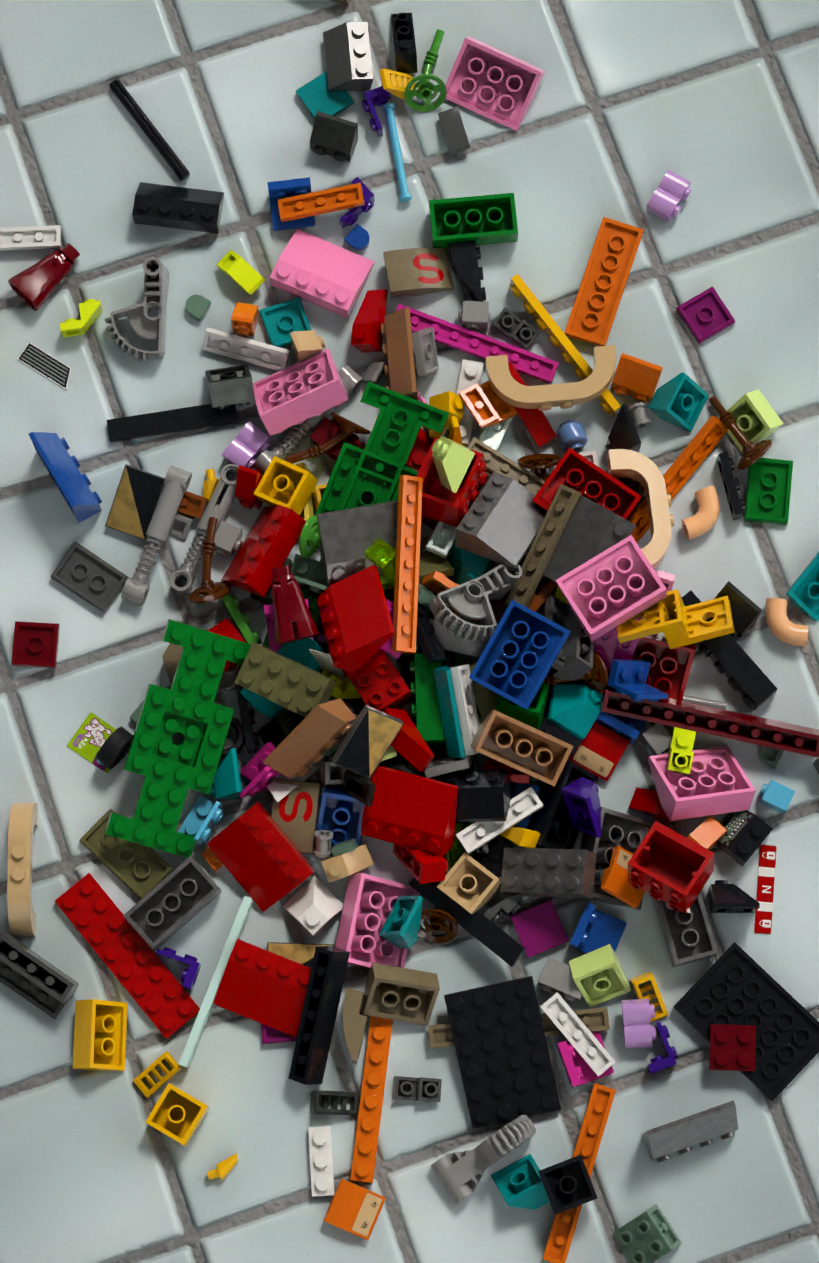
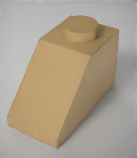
[290,330,325,362]
[321,843,374,883]

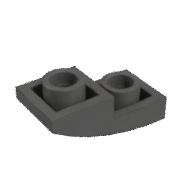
[438,107,471,154]
[491,307,540,350]
[484,894,523,923]
[392,1076,442,1102]

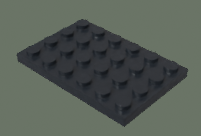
[673,942,819,1102]
[444,976,561,1129]

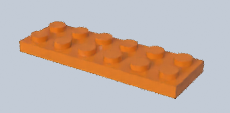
[564,217,644,346]

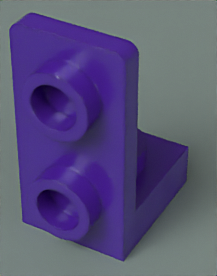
[361,86,391,137]
[340,177,375,228]
[156,947,201,991]
[646,1021,678,1075]

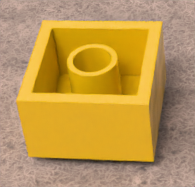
[254,456,319,516]
[145,1083,209,1147]

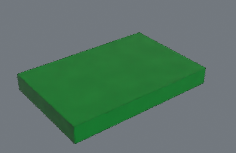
[744,458,793,525]

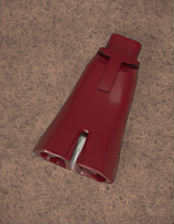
[8,243,80,311]
[271,565,319,645]

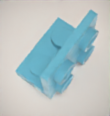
[178,795,224,847]

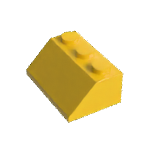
[73,999,128,1071]

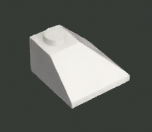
[283,875,343,938]

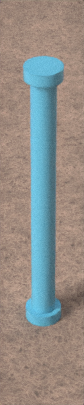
[382,103,412,202]

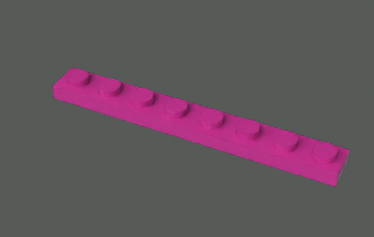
[395,304,559,384]

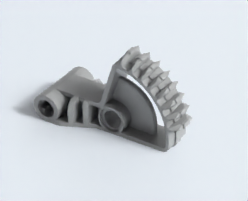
[105,257,169,363]
[429,564,522,643]
[431,1115,536,1204]

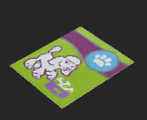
[67,712,116,774]

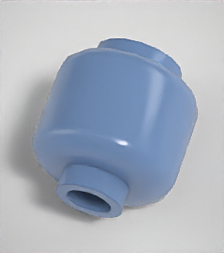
[556,420,588,452]

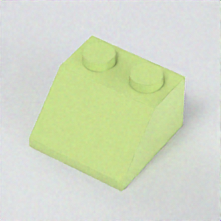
[718,389,783,453]
[432,435,475,493]
[569,944,631,1007]

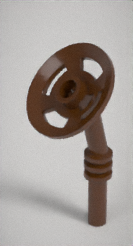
[709,396,772,470]
[285,412,371,464]
[518,454,561,481]
[189,517,231,604]
[543,651,608,692]
[417,856,458,943]

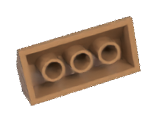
[381,308,418,400]
[263,698,357,778]
[470,709,574,787]

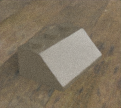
[363,962,440,1026]

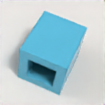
[759,780,795,814]

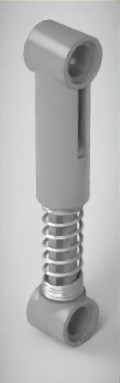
[253,365,364,475]
[170,464,238,596]
[121,466,192,605]

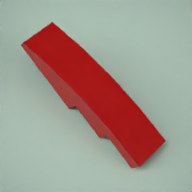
[508,361,557,447]

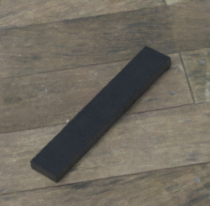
[107,404,238,443]
[409,877,526,967]

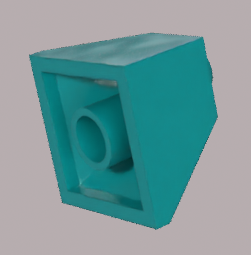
[648,372,709,432]
[448,537,493,585]
[548,684,602,740]
[211,748,243,802]
[379,896,423,949]
[491,1154,550,1210]

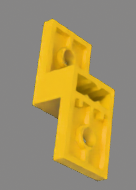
[617,589,735,649]

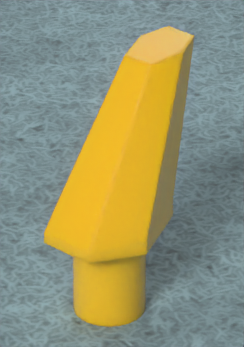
[203,469,219,503]
[207,1153,238,1181]

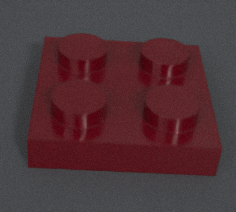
[11,621,60,668]
[709,1024,756,1072]

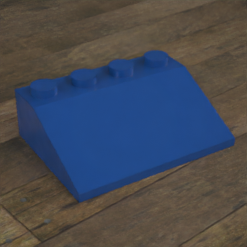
[29,432,102,523]
[469,600,571,710]

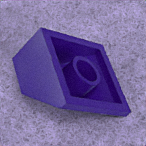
[561,777,601,838]

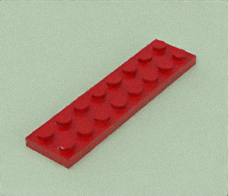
[55,873,200,1039]

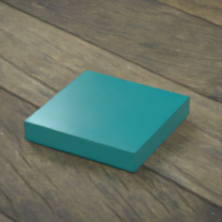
[296,72,354,119]
[259,297,311,348]

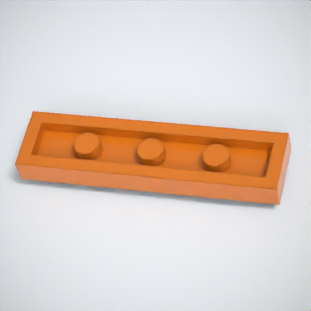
[277,183,365,222]

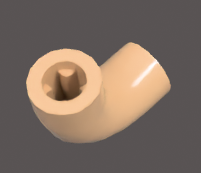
[681,486,720,540]
[765,598,808,647]

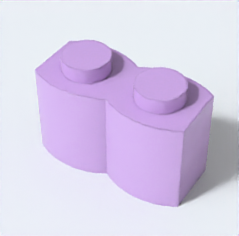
[646,170,692,222]
[222,422,270,469]
[622,998,656,1048]

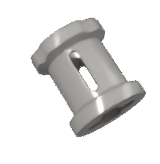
[628,402,651,429]
[313,830,333,858]

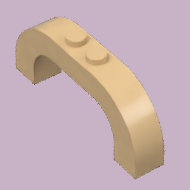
[485,345,616,411]
[607,449,674,569]
[7,803,38,937]

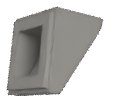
[362,362,385,384]
[169,511,195,540]

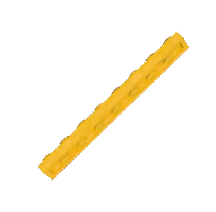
[510,274,621,417]

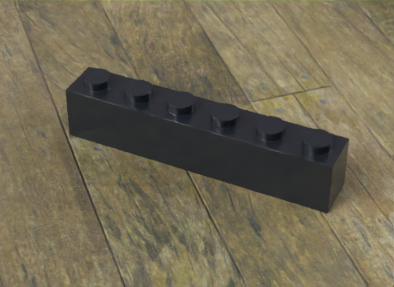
[682,590,778,710]
[288,946,350,1085]

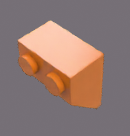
[610,353,663,403]

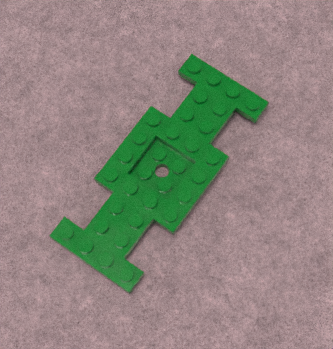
[302,381,450,591]
[104,619,251,858]

